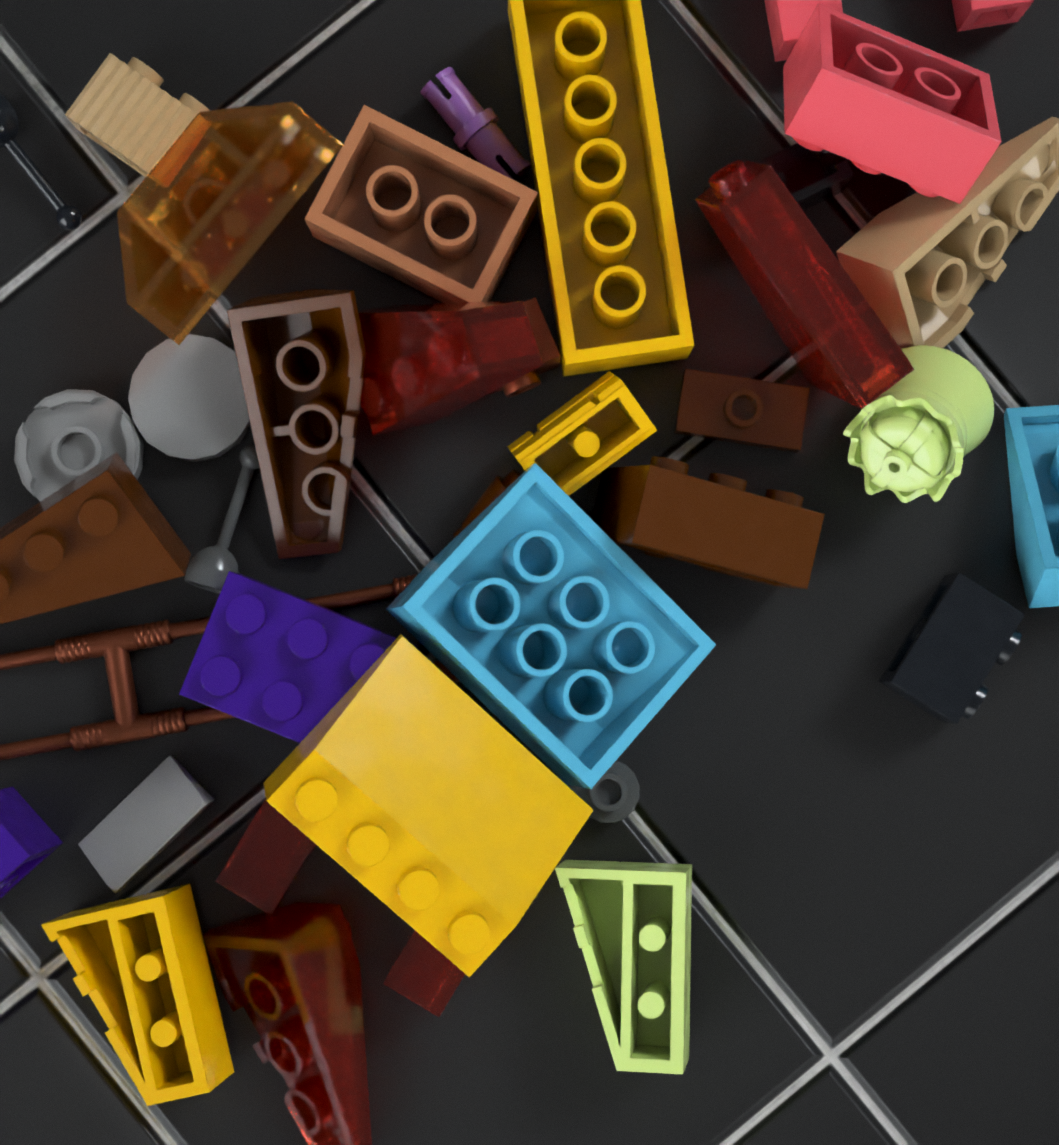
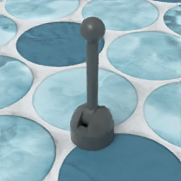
[184,445,260,594]

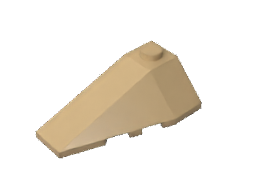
[836,117,1059,350]

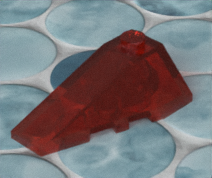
[202,902,372,1145]

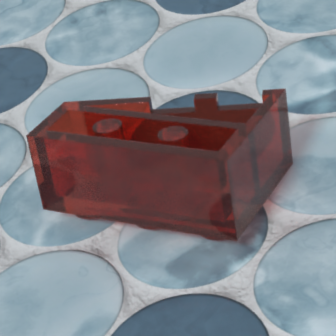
[358,301,544,435]

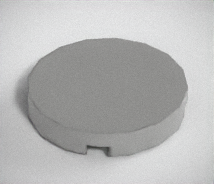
[128,334,250,462]
[14,389,144,502]

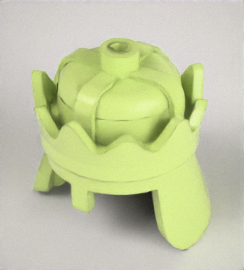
[843,345,994,503]

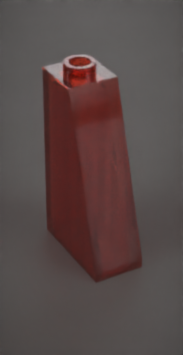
[695,160,914,409]

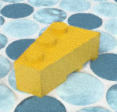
[41,884,234,1106]

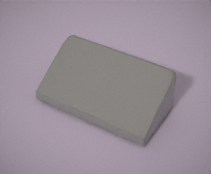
[78,755,215,894]

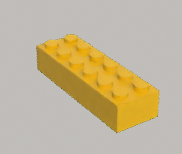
[508,0,694,377]

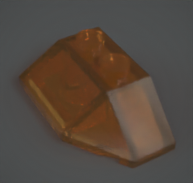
[117,101,343,346]

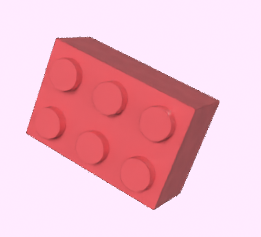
[783,3,1002,204]

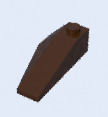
[227,289,366,559]

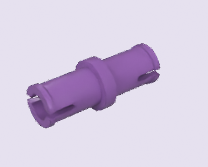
[420,67,531,180]

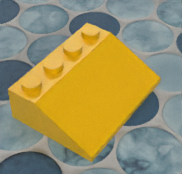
[263,634,593,978]

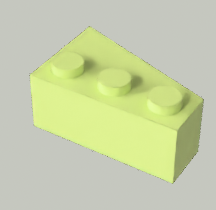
[555,860,692,1074]

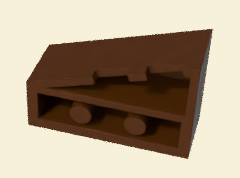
[0,452,191,624]
[592,456,825,589]

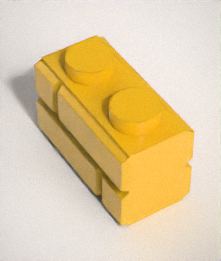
[507,371,657,496]

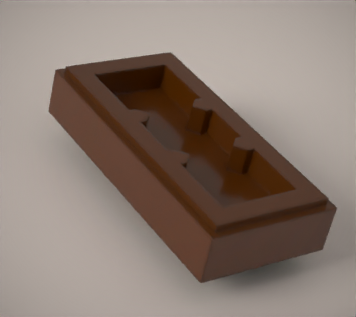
[674,368,810,453]

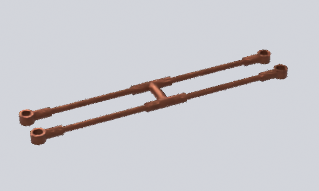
[0,574,460,761]

